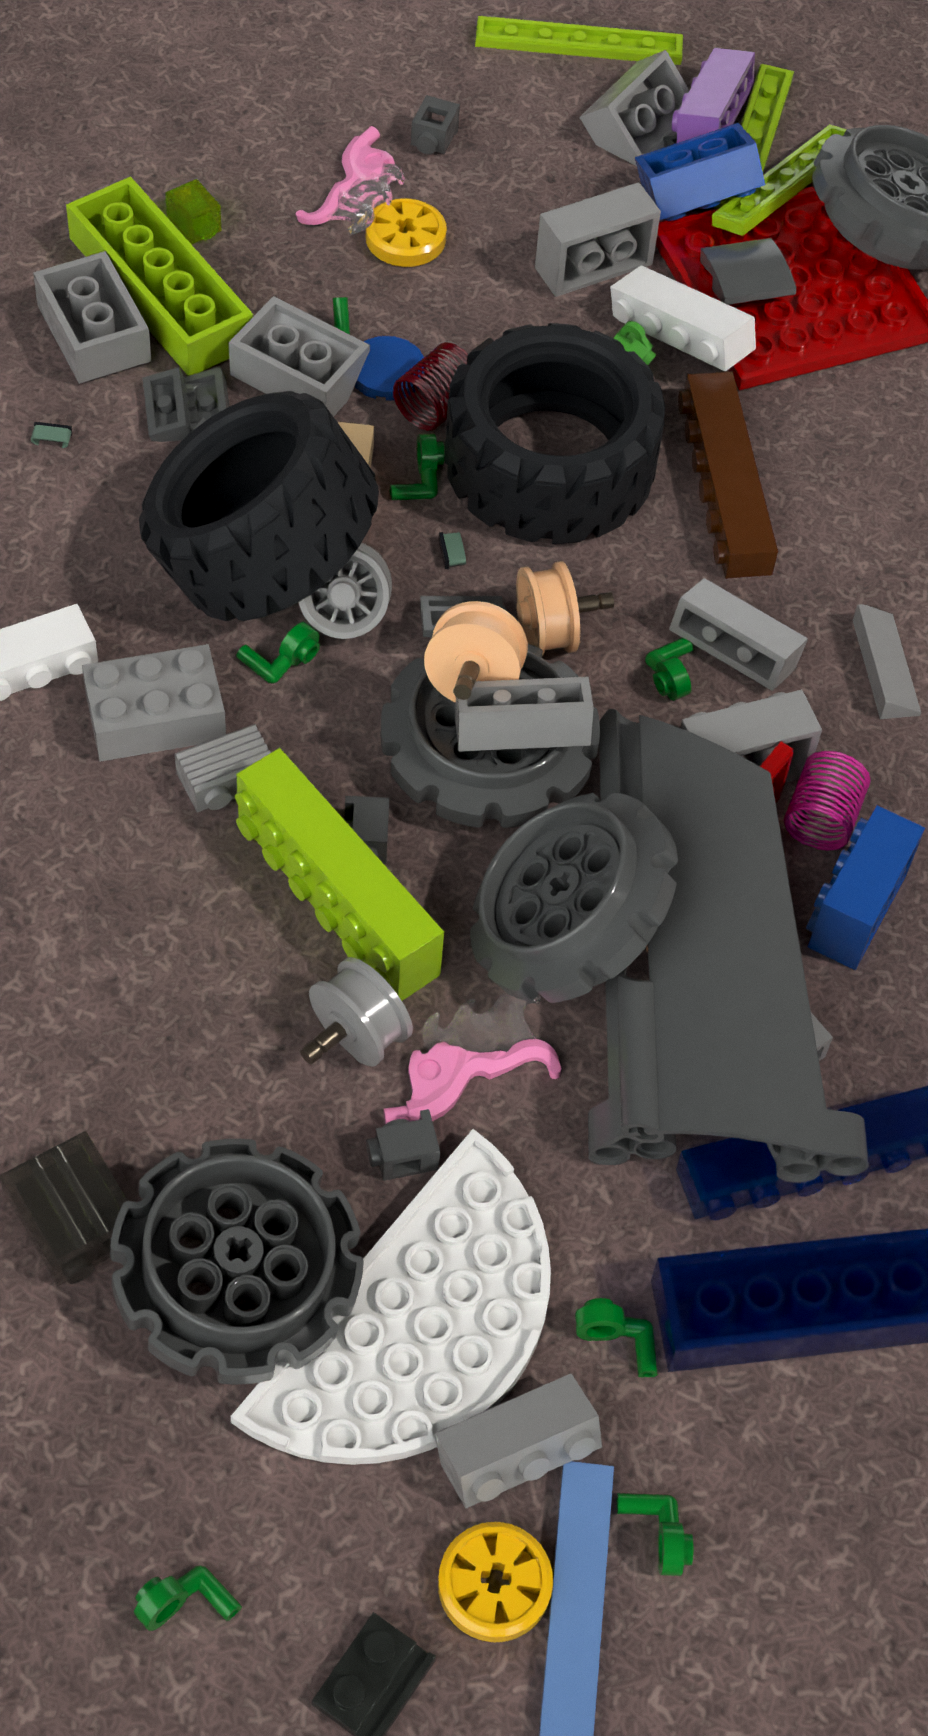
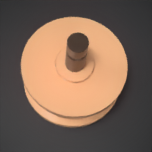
[516,561,614,656]
[424,601,528,702]

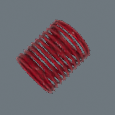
[393,342,468,431]

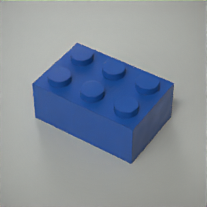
[635,123,765,221]
[806,805,925,970]

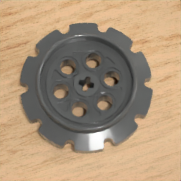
[812,125,928,269]
[380,644,600,828]
[470,793,678,1003]
[110,1139,364,1385]

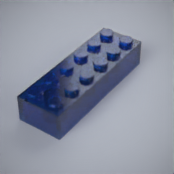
[651,1228,928,1372]

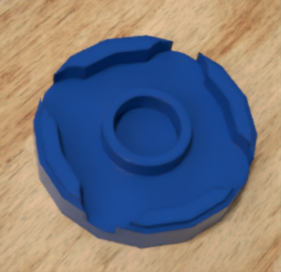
[355,336,425,401]

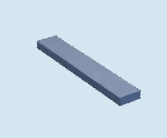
[539,1461,614,1736]

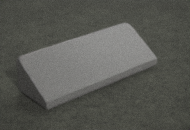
[853,604,921,719]

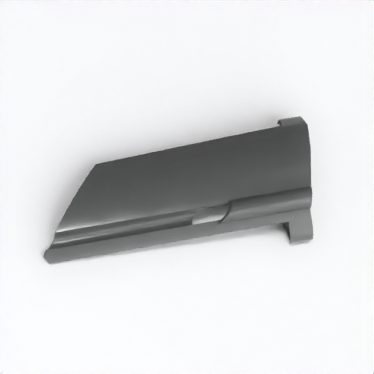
[588,709,869,1183]

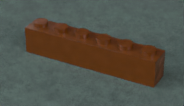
[678,371,778,579]

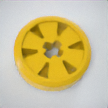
[365,198,447,267]
[438,1522,553,1642]

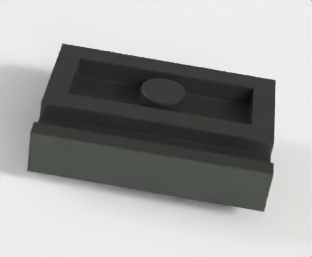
[312,1612,436,1736]

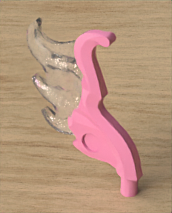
[295,126,405,235]
[383,993,562,1124]

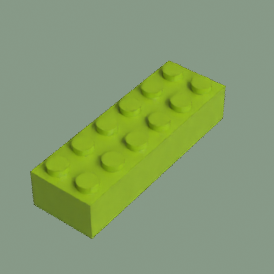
[66,176,253,376]
[235,748,444,1001]

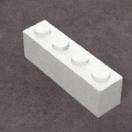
[610,265,756,371]
[0,604,98,701]

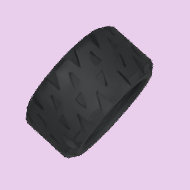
[444,323,665,544]
[139,391,379,621]

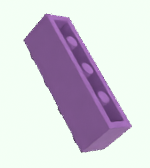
[672,48,755,143]

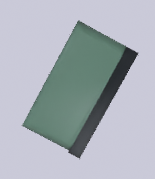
[31,422,73,448]
[438,532,466,569]

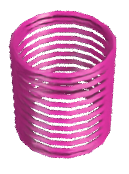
[783,750,871,851]

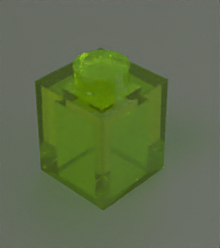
[165,179,222,245]

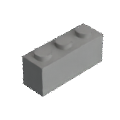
[669,578,808,691]
[455,677,594,751]
[435,1373,602,1509]

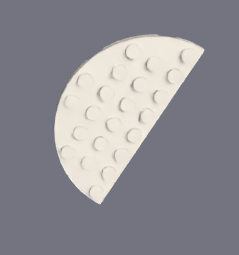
[230,1129,551,1465]

